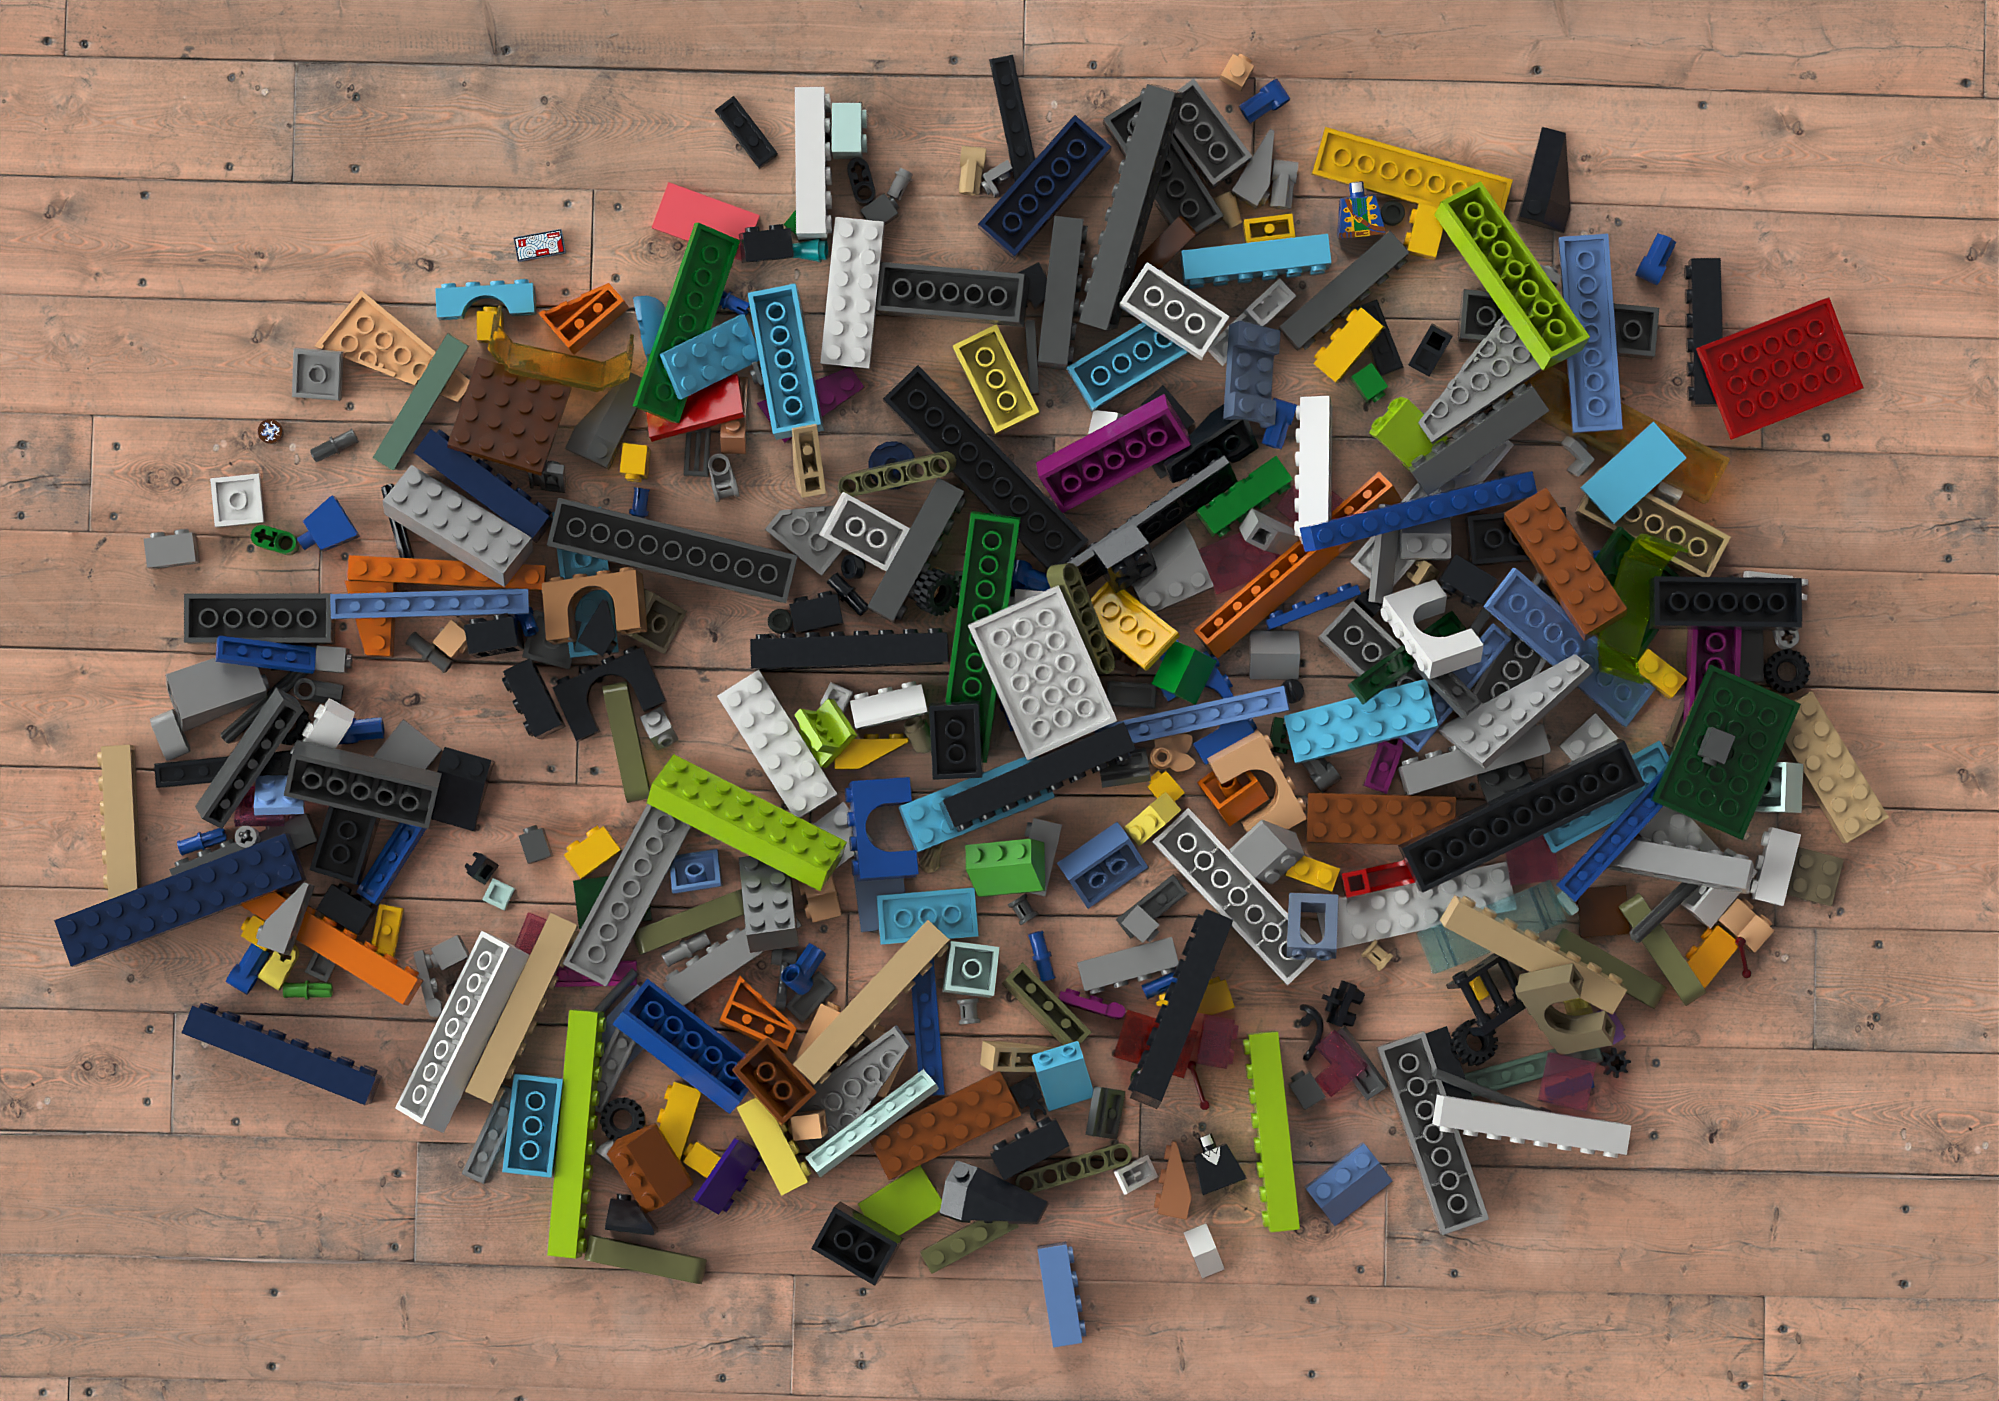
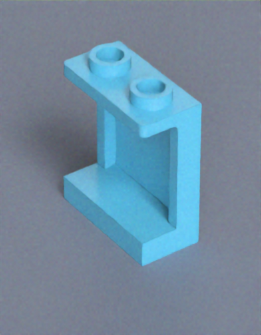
[1032,1041,1093,1111]

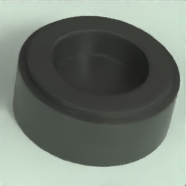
[1380,200,1405,226]
[768,609,792,634]

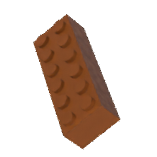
[1504,488,1627,641]
[1306,793,1456,845]
[870,1071,1022,1180]

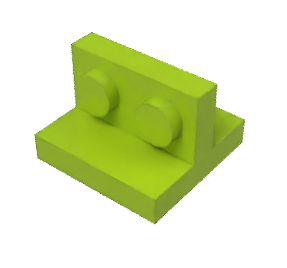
[794,698,857,768]

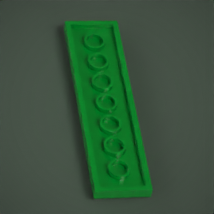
[633,222,740,423]

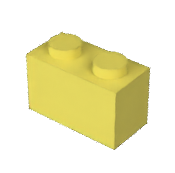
[1124,792,1181,846]

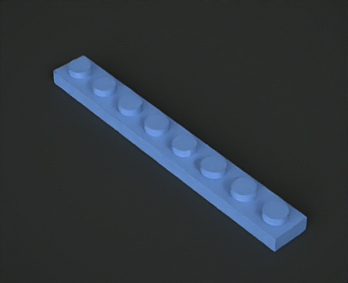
[330,589,529,619]
[1095,686,1290,744]

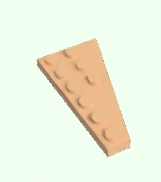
[315,290,470,403]

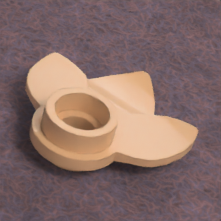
[1150,734,1195,772]

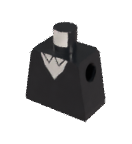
[1194,1133,1247,1195]

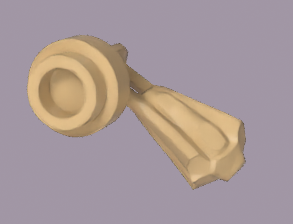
[919,842,944,873]

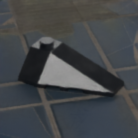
[1516,127,1570,233]
[1163,404,1259,483]
[940,1160,1049,1224]

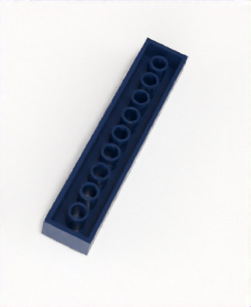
[54,833,307,967]

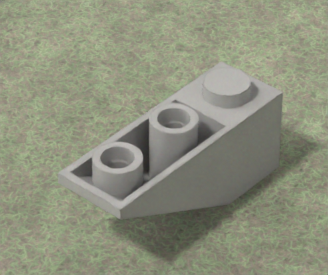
[1239,509,1299,555]

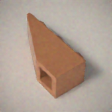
[720,377,748,454]
[1154,1140,1192,1220]

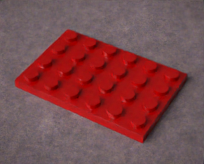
[1696,297,1864,440]

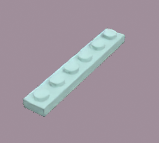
[805,1069,939,1177]

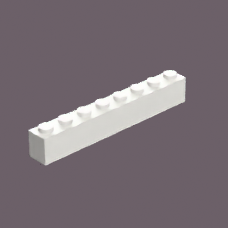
[1432,1095,1631,1158]

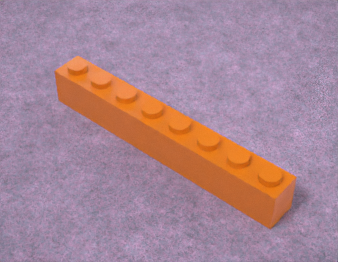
[347,555,547,592]
[240,891,424,1006]

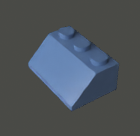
[1057,822,1148,909]
[1304,1142,1392,1226]

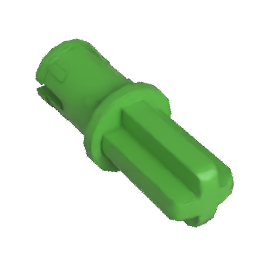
[283,980,333,1000]

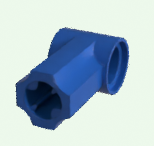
[1239,79,1291,124]
[1635,233,1676,286]
[1261,398,1297,450]
[1011,560,1050,592]
[338,717,385,745]
[226,943,271,995]
[781,943,826,995]

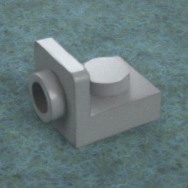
[981,160,1013,198]

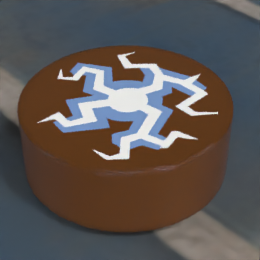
[258,419,283,444]

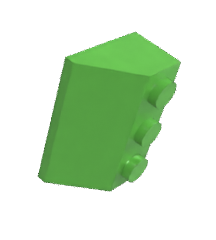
[965,839,1045,897]

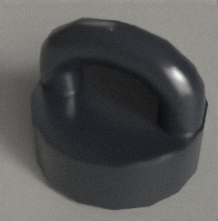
[841,555,866,579]
[1281,679,1304,704]

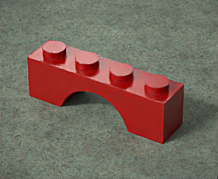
[1340,860,1415,898]

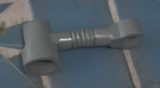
[771,948,797,1012]

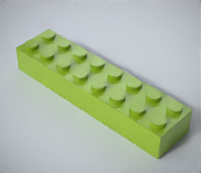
[1435,181,1590,371]
[646,754,847,891]
[1243,1031,1300,1233]

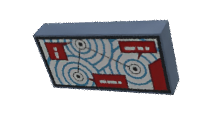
[513,229,566,262]

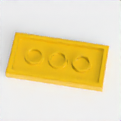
[1091,582,1180,671]

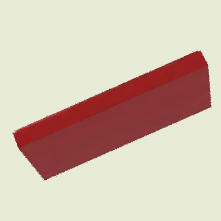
[646,374,745,442]

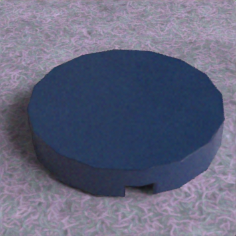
[868,441,917,490]

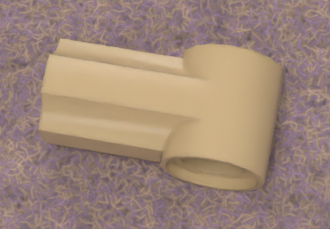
[959,146,986,196]

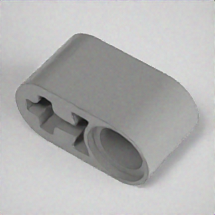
[150,709,191,761]

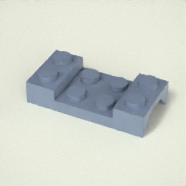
[1223,321,1281,428]

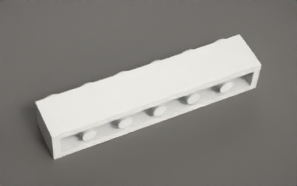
[1294,396,1333,544]

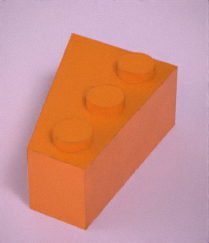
[538,283,629,355]
[344,580,397,657]
[719,976,797,1054]

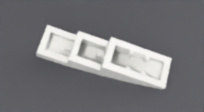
[1208,278,1296,366]

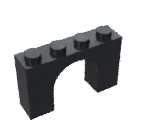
[552,645,667,742]

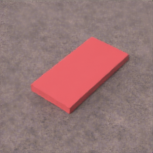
[652,182,760,261]

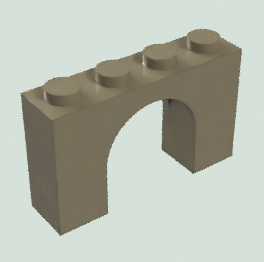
[1515,963,1616,1055]

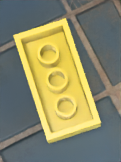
[953,324,1039,436]
[736,1097,812,1196]

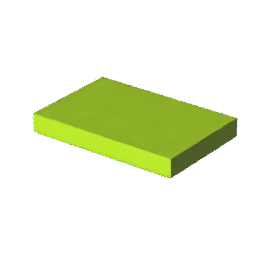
[858,1165,942,1236]

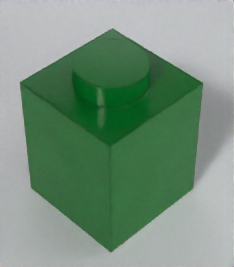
[1350,362,1388,403]

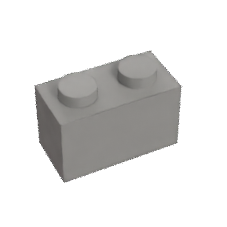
[144,529,200,570]

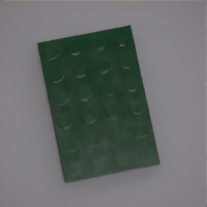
[1651,665,1801,840]

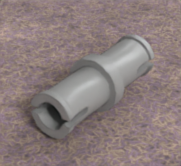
[661,930,711,968]

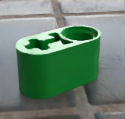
[251,525,300,555]

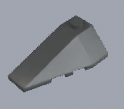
[565,371,642,470]

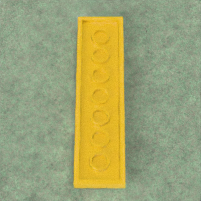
[1311,127,1513,213]

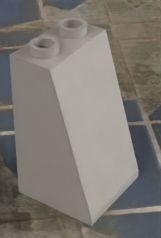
[165,658,270,732]

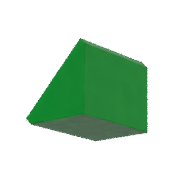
[1152,641,1217,705]

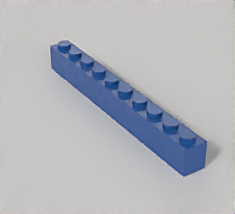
[1300,471,1537,552]

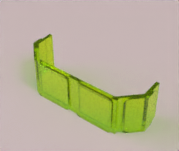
[1596,533,1689,685]

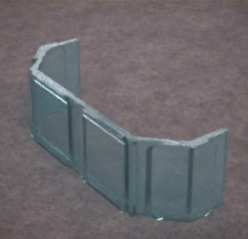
[1416,879,1567,974]

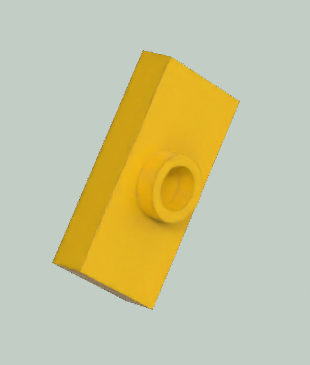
[371,904,404,957]

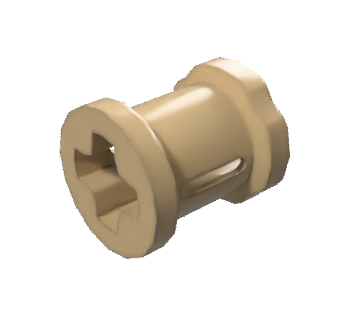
[1361,939,1394,971]

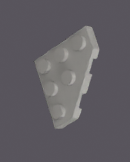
[765,505,844,576]

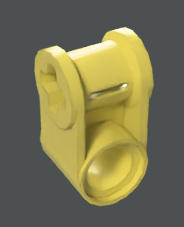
[258,944,299,991]

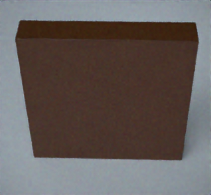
[1577,885,1630,938]

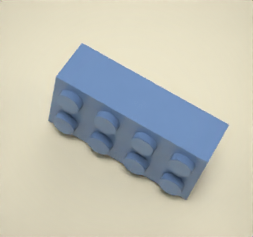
[1037,1241,1086,1348]

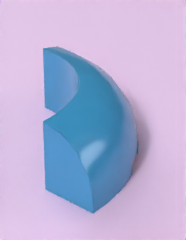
[633,296,666,362]

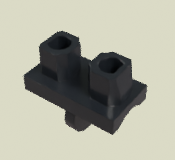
[1321,980,1365,1027]

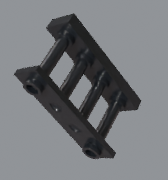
[1446,953,1529,1036]

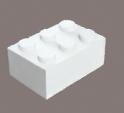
[819,492,910,572]

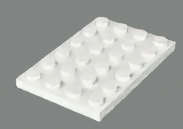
[968,585,1117,760]

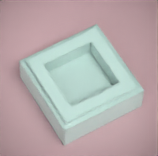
[482,878,516,911]
[1554,891,1579,916]

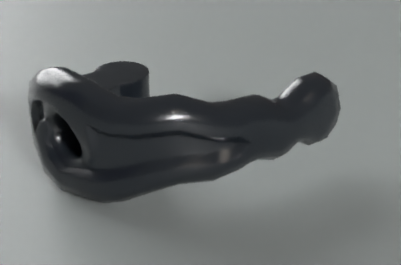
[1300,1004,1323,1061]

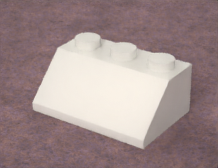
[850,681,928,730]

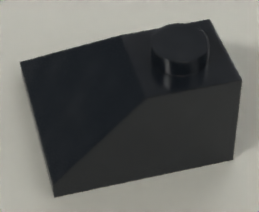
[605,1194,658,1236]

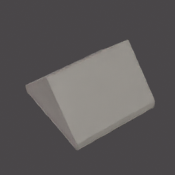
[1249,630,1300,680]

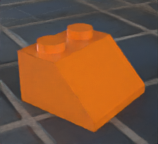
[1197,770,1269,827]

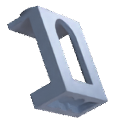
[1287,893,1338,961]

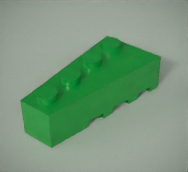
[1196,456,1293,538]

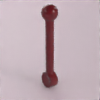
[1735,937,1752,978]
[1187,1061,1210,1110]

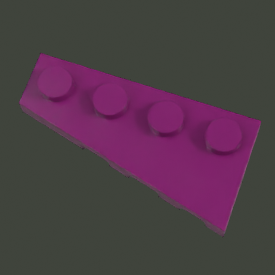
[757,367,865,443]

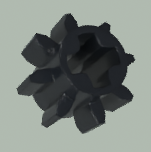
[1598,1047,1631,1078]

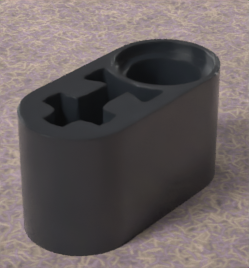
[847,158,876,207]

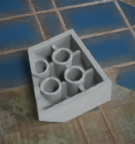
[1132,521,1214,613]

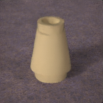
[1213,190,1242,229]

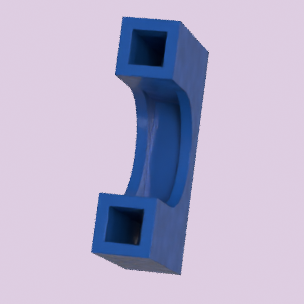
[1160,651,1258,765]
[845,777,919,882]

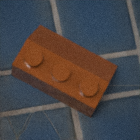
[732,1037,817,1125]
[607,1123,694,1214]

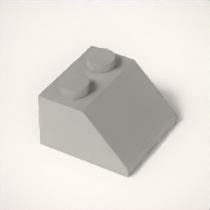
[1400,517,1451,561]
[1229,820,1305,885]

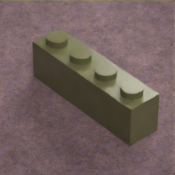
[1002,962,1092,1045]
[920,1220,1019,1274]

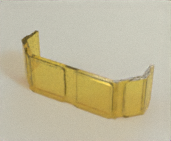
[488,305,634,392]

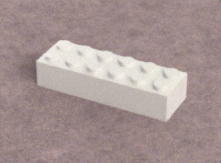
[795,87,832,240]
[820,217,885,369]
[717,670,838,818]

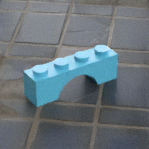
[435,279,537,320]

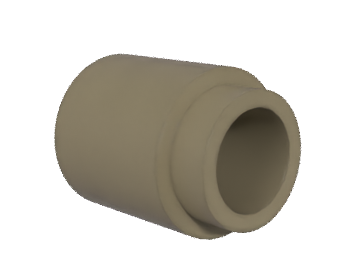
[904,716,931,753]

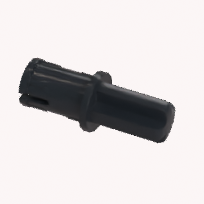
[827,572,868,616]

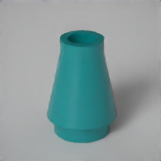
[792,238,828,262]

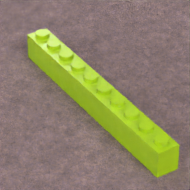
[547,1009,607,1259]

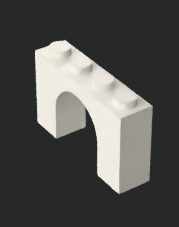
[1381,580,1484,679]

